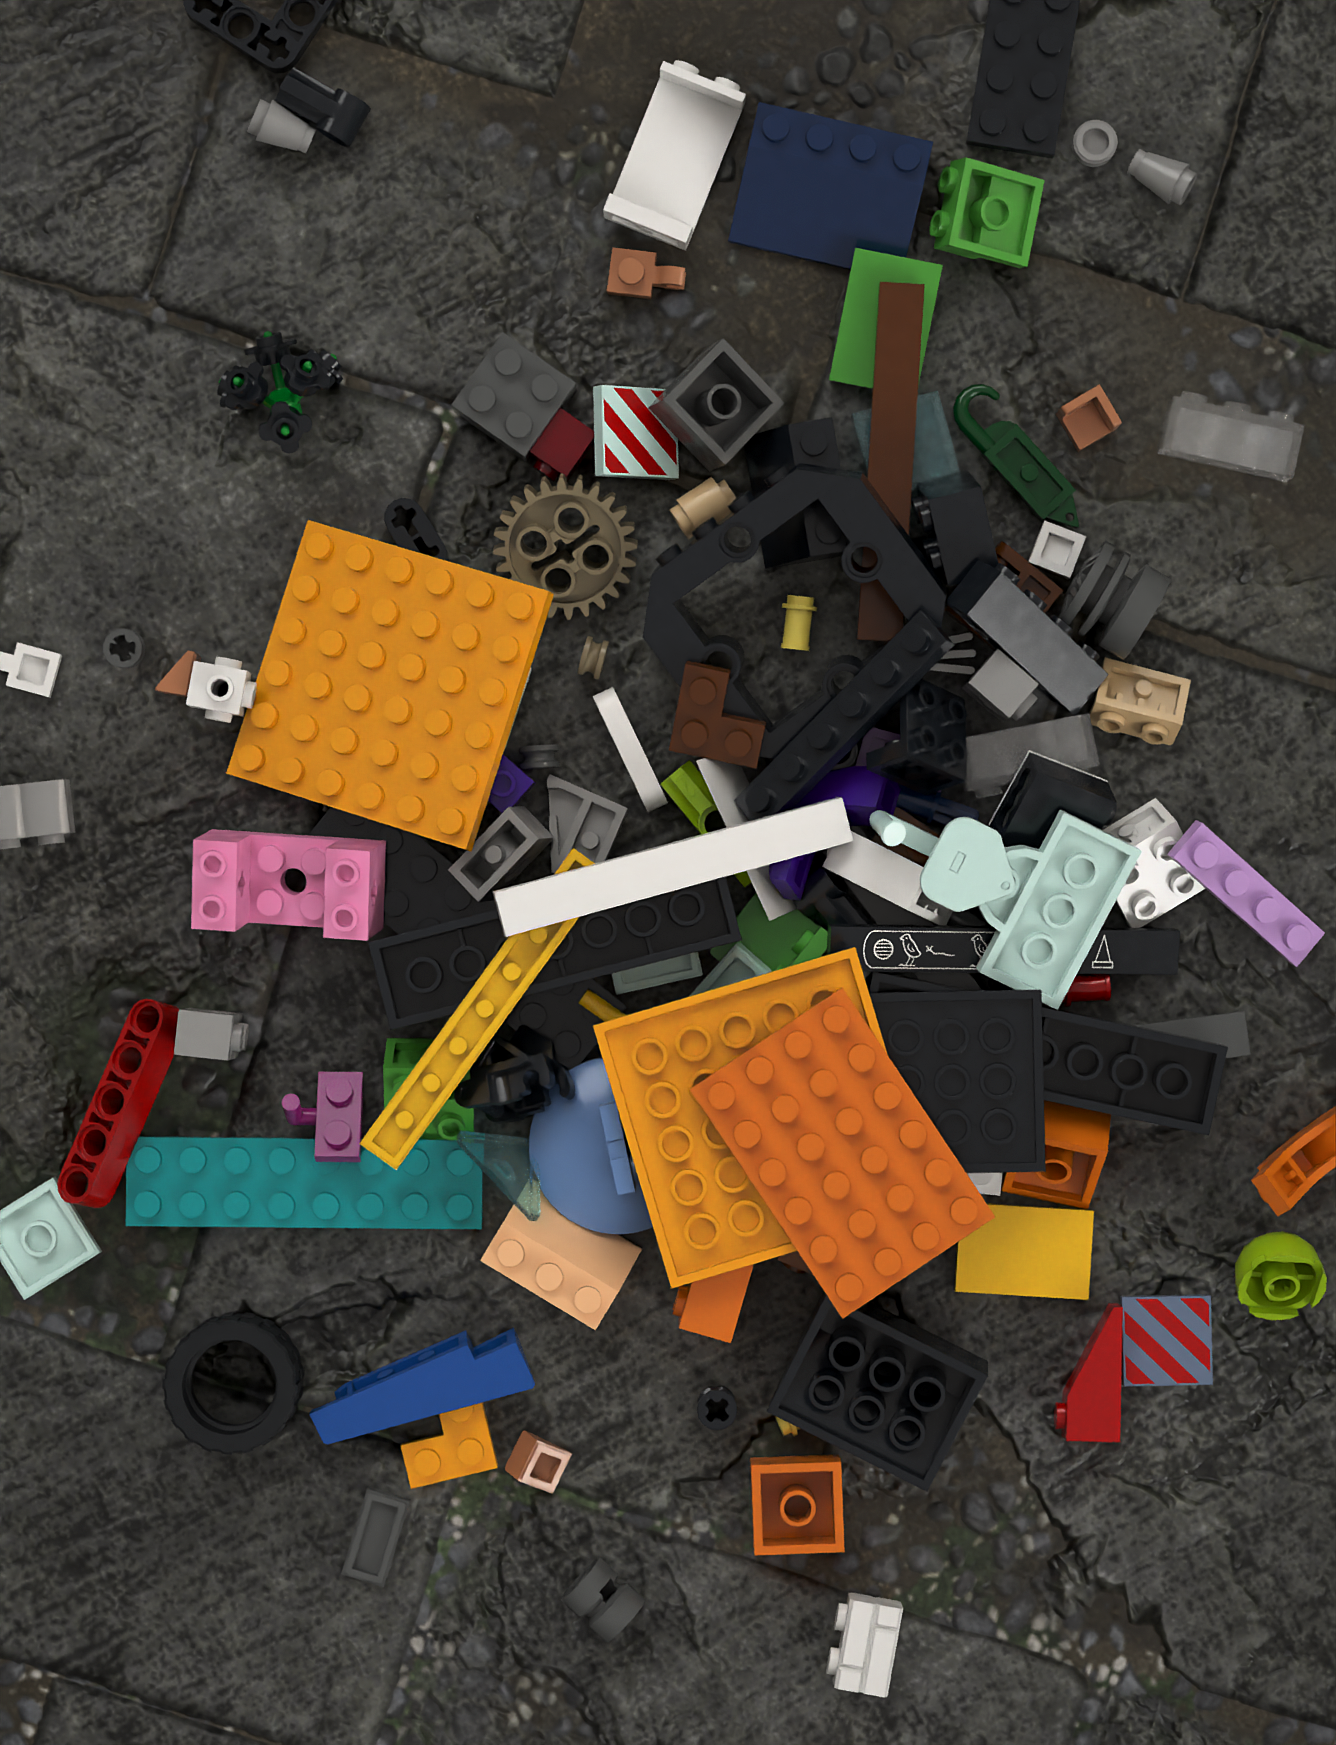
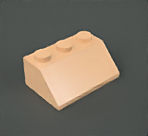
[480,1180,642,1330]

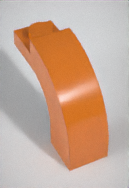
[1251,1106,1336,1217]

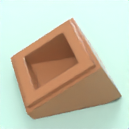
[155,651,201,697]
[505,1431,572,1494]

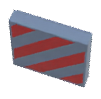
[1120,1294,1213,1387]

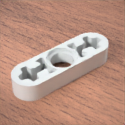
[593,687,668,812]

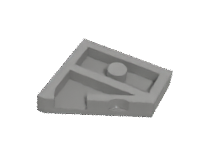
[547,774,629,873]

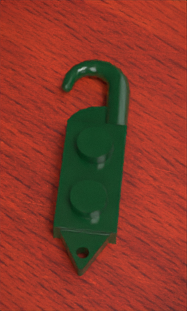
[953,384,1079,528]

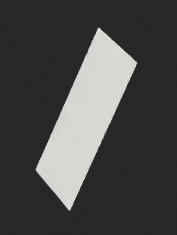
[696,758,797,921]

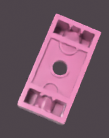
[191,829,386,941]

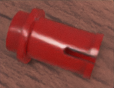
[1062,974,1111,1007]

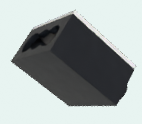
[988,750,1117,849]

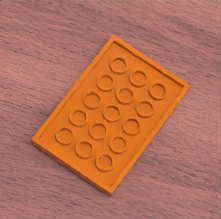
[690,987,995,1319]

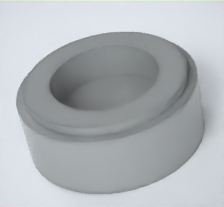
[1072,120,1118,167]

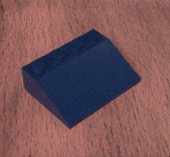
[728,102,933,270]

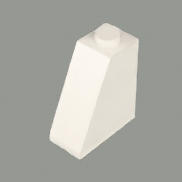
[822,831,953,925]

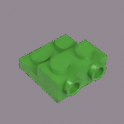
[929,157,1045,268]

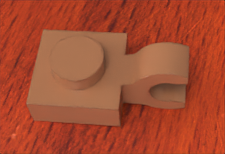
[607,247,686,300]

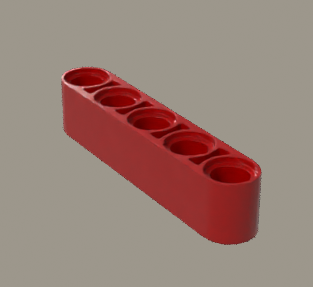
[57,999,179,1208]

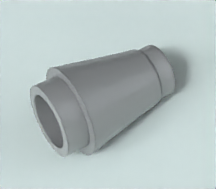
[247,99,316,153]
[1127,149,1197,205]

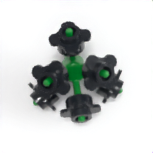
[217,331,343,454]

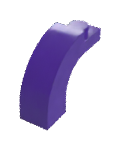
[769,766,901,901]

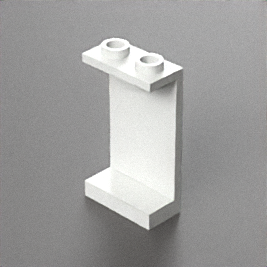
[603,60,746,251]

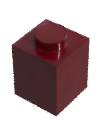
[530,408,594,482]

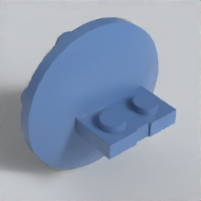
[529,1057,653,1234]

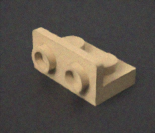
[1087,657,1191,745]

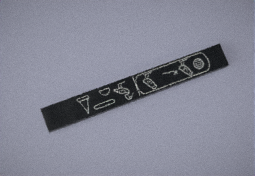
[827,924,1180,975]

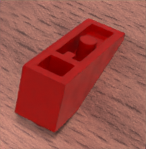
[1054,1303,1123,1442]

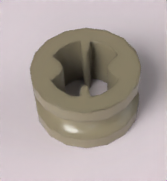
[577,636,609,680]

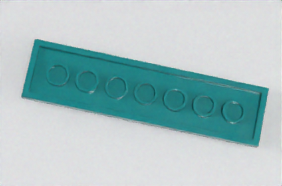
[126,1136,484,1229]

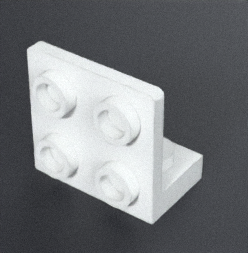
[1103,798,1206,928]

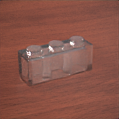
[1157,391,1305,482]
[962,713,1100,799]

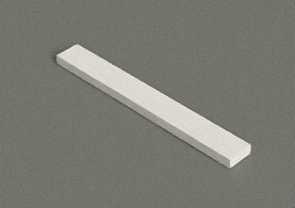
[492,797,853,937]

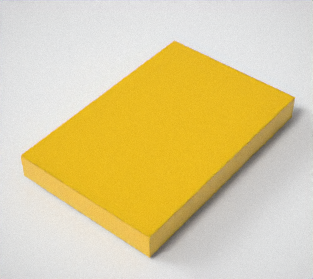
[954,1203,1094,1300]

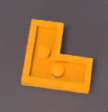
[400,1402,498,1489]

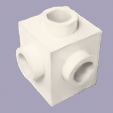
[186,657,257,723]

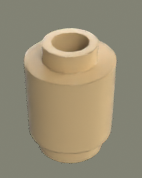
[669,477,736,540]

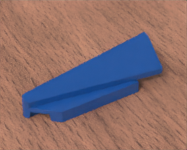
[309,1328,535,1444]

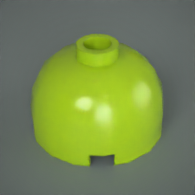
[1235,1231,1327,1321]

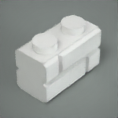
[826,1592,903,1697]

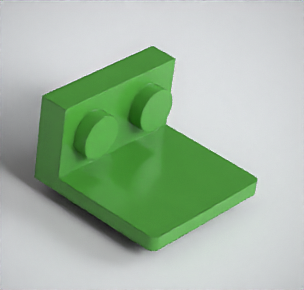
[710,893,828,972]
[383,1038,474,1140]

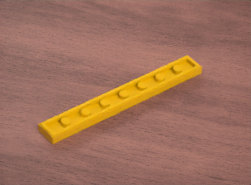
[359,848,595,1170]

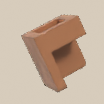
[1056,384,1122,452]

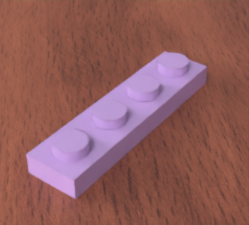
[1167,820,1325,967]

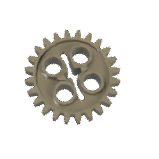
[493,474,638,620]

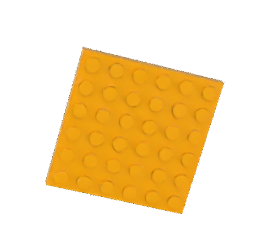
[226,520,554,852]
[593,947,888,1289]

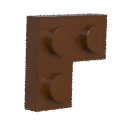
[669,661,766,769]

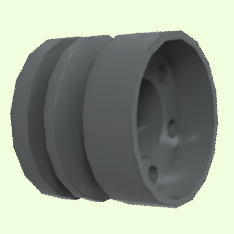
[1059,540,1171,660]

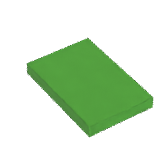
[829,248,943,388]

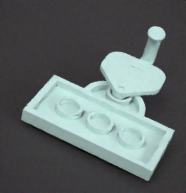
[869,809,1142,1010]

